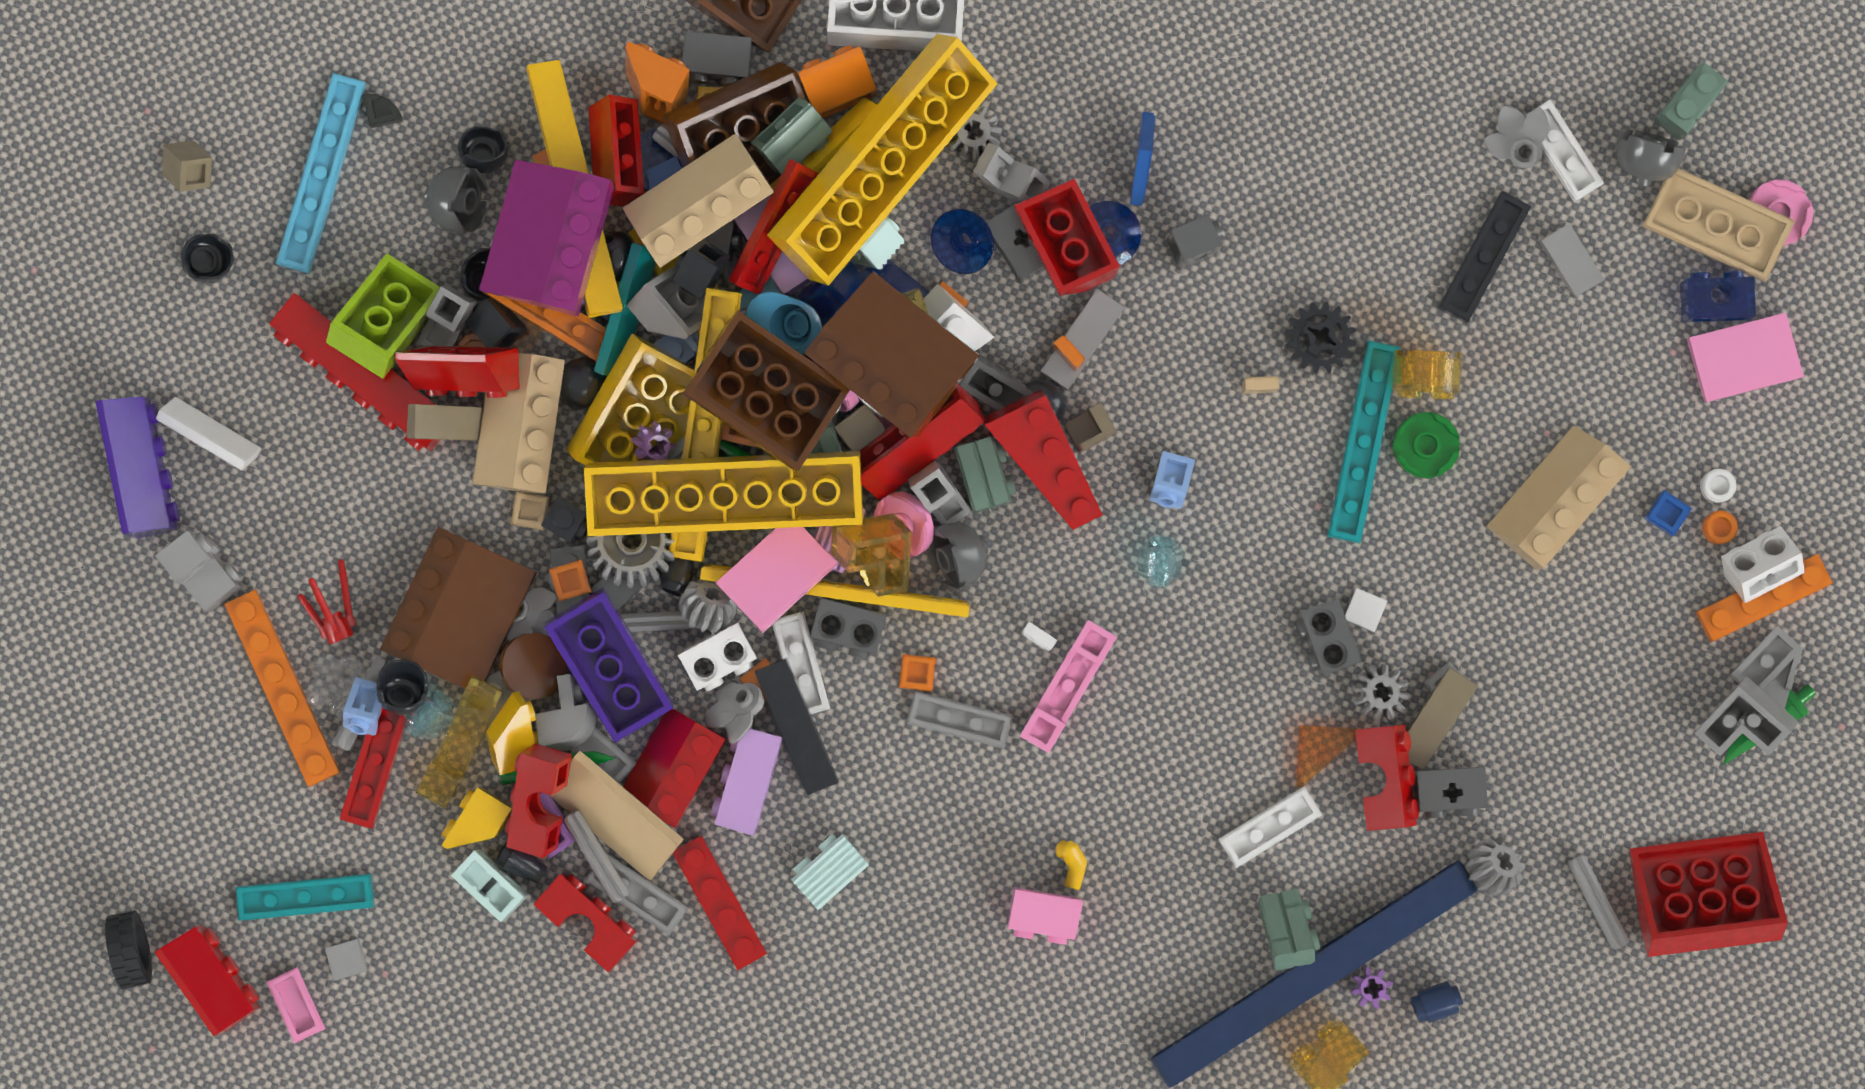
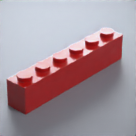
[269,293,441,452]

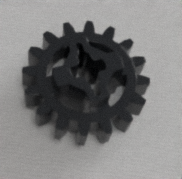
[1283,302,1357,375]

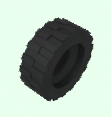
[105,910,153,990]

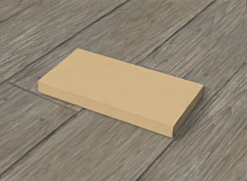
[1642,168,1795,283]
[550,751,684,881]

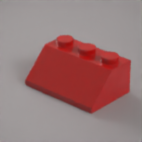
[1014,179,1120,296]
[395,345,520,398]
[623,709,727,828]
[154,925,261,1037]

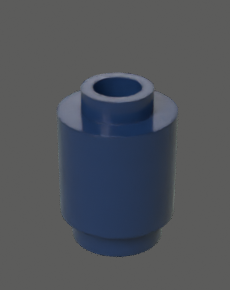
[1410,981,1463,1024]

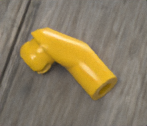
[1055,840,1087,890]

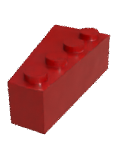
[984,389,1103,530]

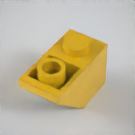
[486,691,539,775]
[441,787,512,849]

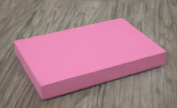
[1687,313,1804,403]
[716,527,838,633]

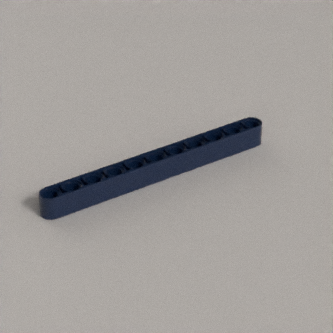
[1150,860,1477,1088]

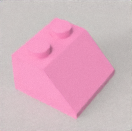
[1007,887,1083,945]

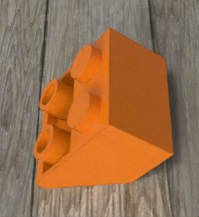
[625,41,690,125]
[798,45,877,119]

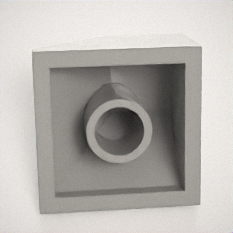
[626,266,705,339]

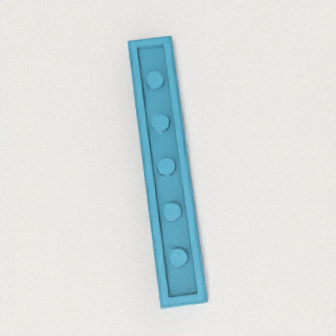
[276,73,367,274]

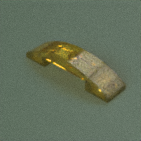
[416,676,503,808]

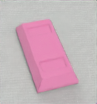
[266,967,326,1043]

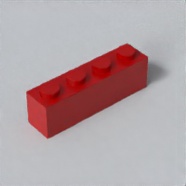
[860,385,985,500]

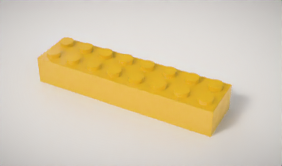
[767,34,998,286]
[584,451,863,536]

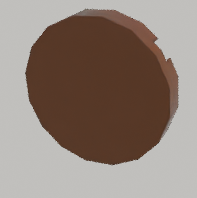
[499,633,566,700]

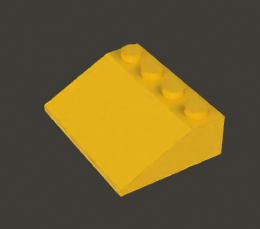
[566,333,695,465]

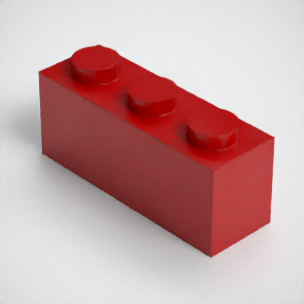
[588,94,644,207]

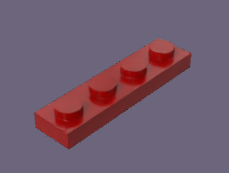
[729,159,819,295]
[339,708,409,829]
[673,835,768,970]

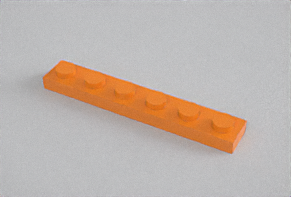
[224,590,341,787]

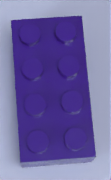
[544,587,673,743]

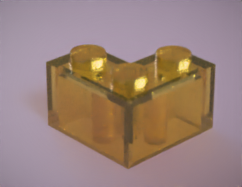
[831,513,912,597]
[1289,1020,1370,1089]

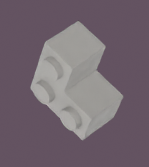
[155,530,242,612]
[1694,676,1798,756]

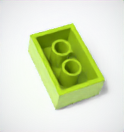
[326,253,440,379]

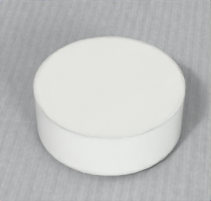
[1700,469,1736,503]

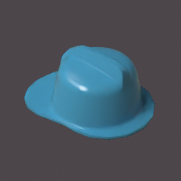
[746,292,822,355]

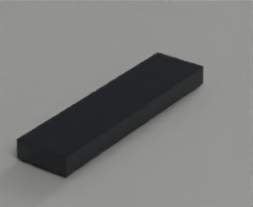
[1438,191,1531,324]
[755,657,839,795]

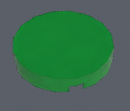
[1392,412,1460,479]

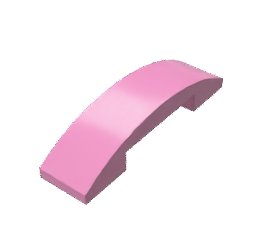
[1020,620,1117,753]

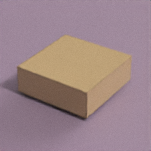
[1242,376,1279,394]
[510,491,551,531]

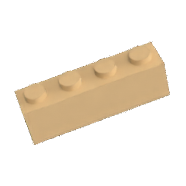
[622,133,774,267]
[472,353,565,494]
[1486,426,1632,570]

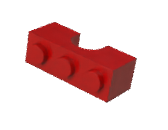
[1355,724,1419,831]
[505,743,572,858]
[533,873,639,973]

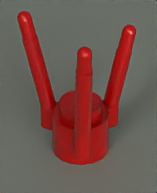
[297,559,357,645]

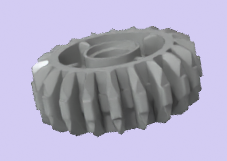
[586,533,676,589]

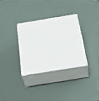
[1345,588,1388,632]
[1022,622,1057,652]

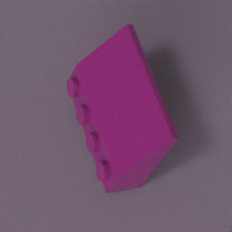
[479,159,614,317]

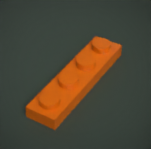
[483,292,606,361]
[1695,553,1833,642]

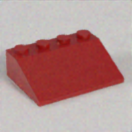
[1629,832,1788,957]

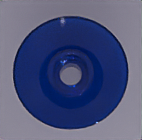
[1089,201,1141,265]
[931,209,994,274]

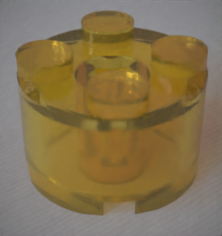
[1392,350,1462,400]

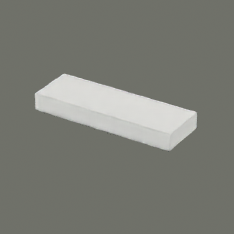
[1525,100,1604,203]
[156,397,261,470]
[772,611,830,714]
[1218,786,1322,868]

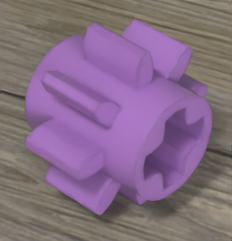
[631,421,676,460]
[1350,966,1393,1009]

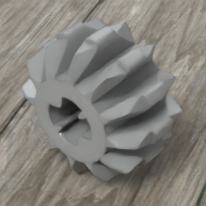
[949,106,1002,162]
[678,580,737,634]
[1351,664,1410,721]
[1465,837,1525,896]

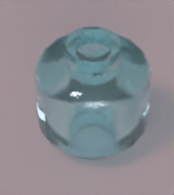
[1138,536,1183,587]
[404,689,454,740]

